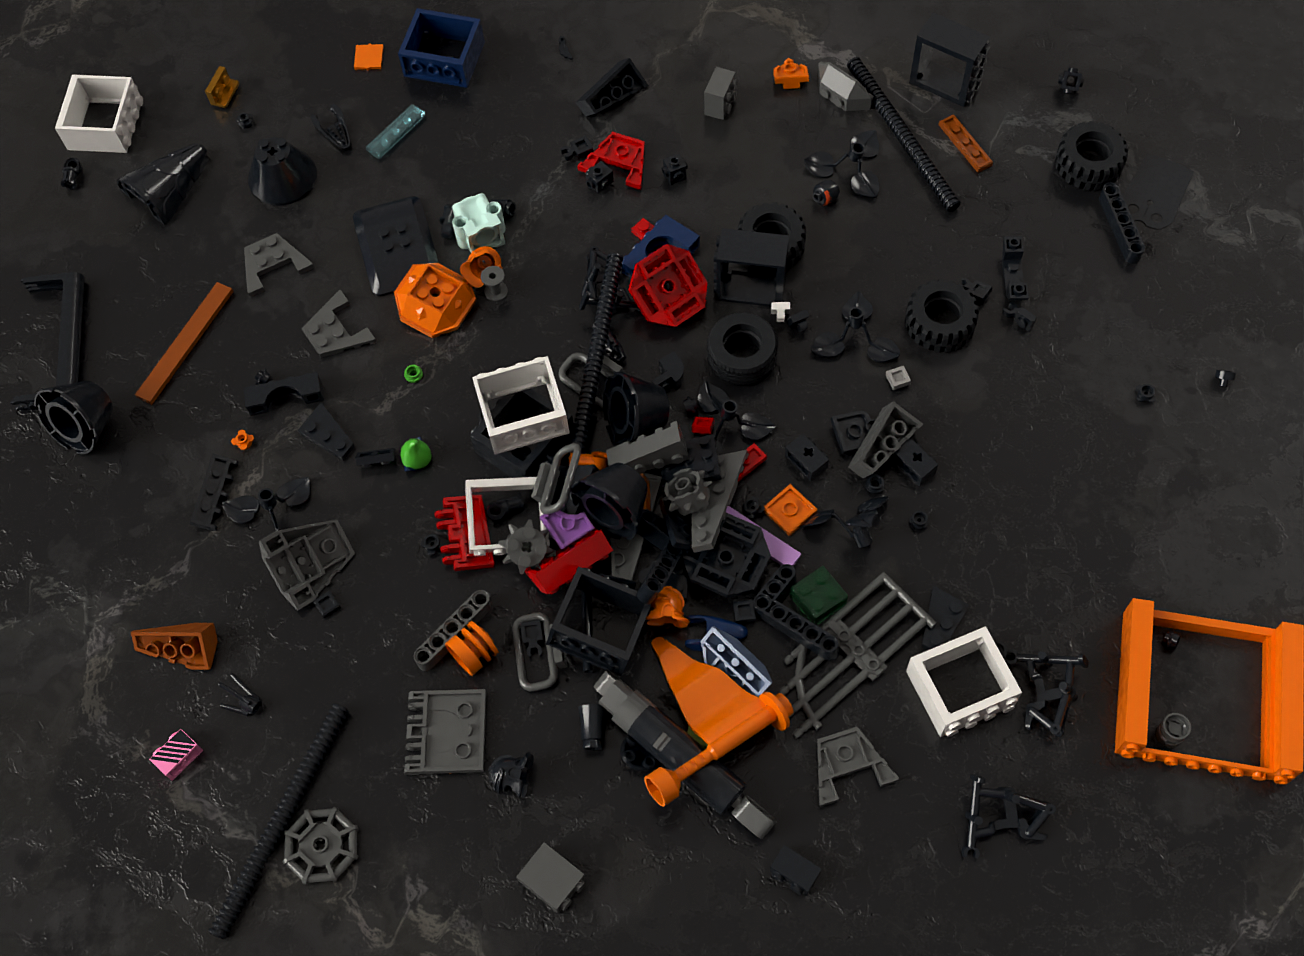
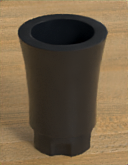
[578,704,607,751]

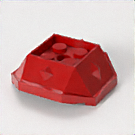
[628,244,708,327]

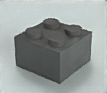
[704,67,737,120]

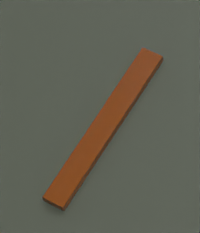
[135,282,234,405]

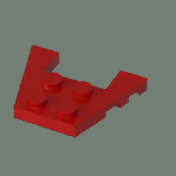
[577,132,645,190]

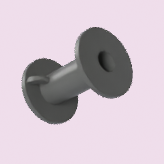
[481,266,508,302]

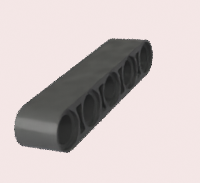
[414,590,492,671]

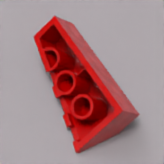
[525,529,613,594]

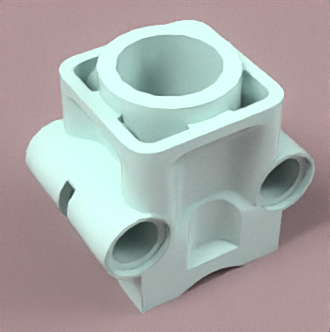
[452,193,506,253]

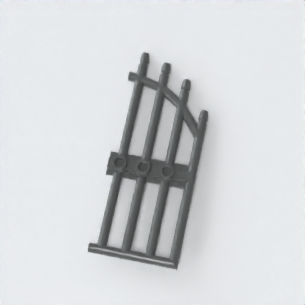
[778,572,937,738]

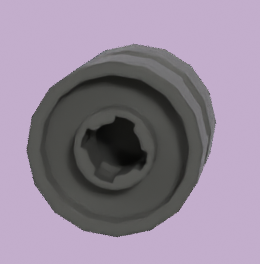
[1155,713,1191,748]

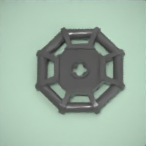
[282,806,359,885]

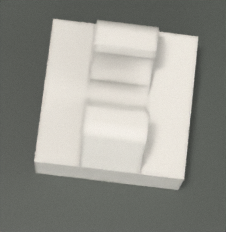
[771,302,790,322]

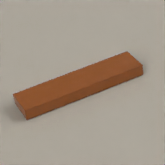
[939,114,993,173]

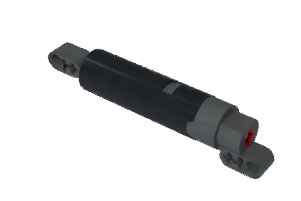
[594,670,776,839]

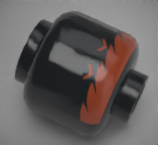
[813,180,840,206]

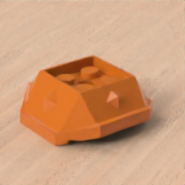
[394,263,476,338]

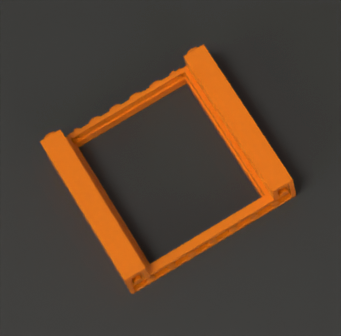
[1115,598,1304,784]

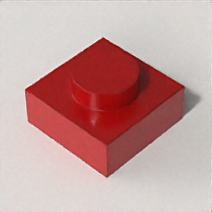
[631,218,654,240]
[692,417,714,435]

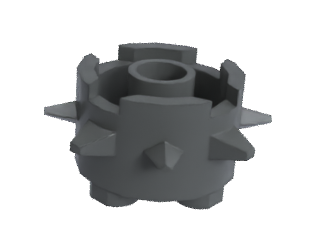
[662,468,712,516]
[498,519,553,574]

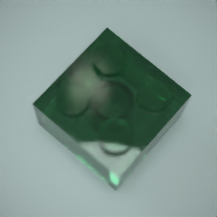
[790,566,848,625]

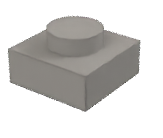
[886,366,911,390]

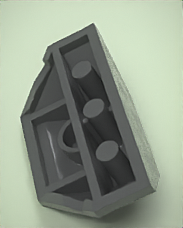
[817,61,874,111]

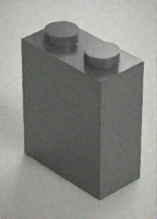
[516,843,586,914]

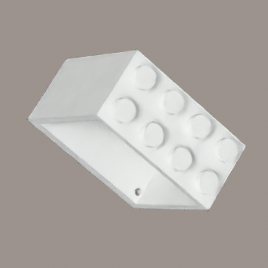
[55,75,143,153]
[472,356,570,454]
[906,626,1022,737]

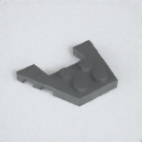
[244,233,314,297]
[301,290,377,358]
[817,727,899,807]

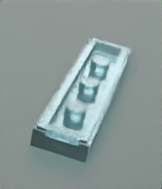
[366,104,425,159]

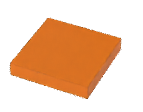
[764,484,818,536]

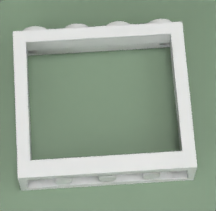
[465,477,550,556]

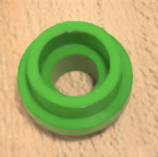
[404,365,423,383]

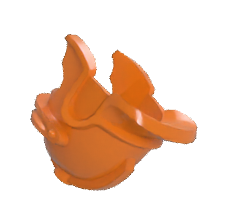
[460,246,502,288]
[646,586,690,628]

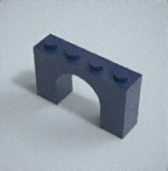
[621,215,700,285]

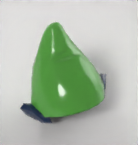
[400,436,432,471]

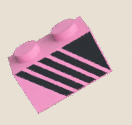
[149,729,203,781]

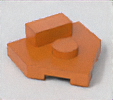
[773,58,809,89]

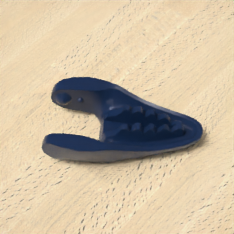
[685,615,748,651]

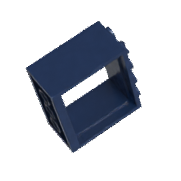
[398,8,485,88]

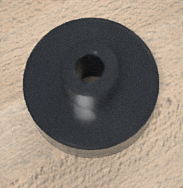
[1215,369,1236,387]

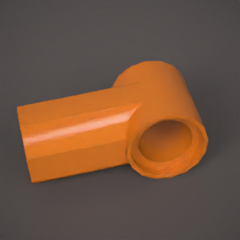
[569,451,608,470]

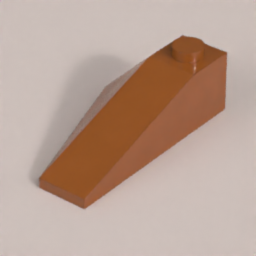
[131,623,218,670]

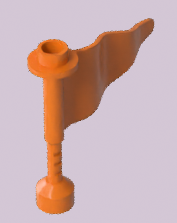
[644,637,793,807]

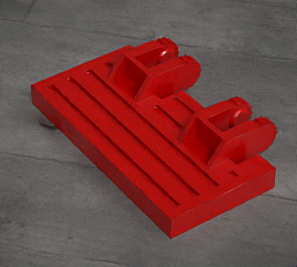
[434,494,494,571]

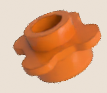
[231,430,254,450]

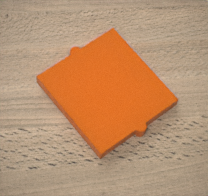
[354,43,384,71]

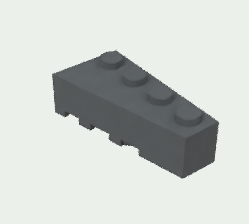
[848,401,923,478]
[606,421,689,474]

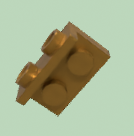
[205,66,239,108]

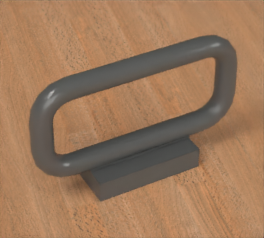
[559,352,624,409]
[531,443,581,515]
[512,612,568,691]

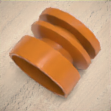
[444,621,499,676]

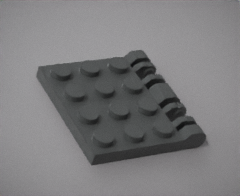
[404,689,487,775]

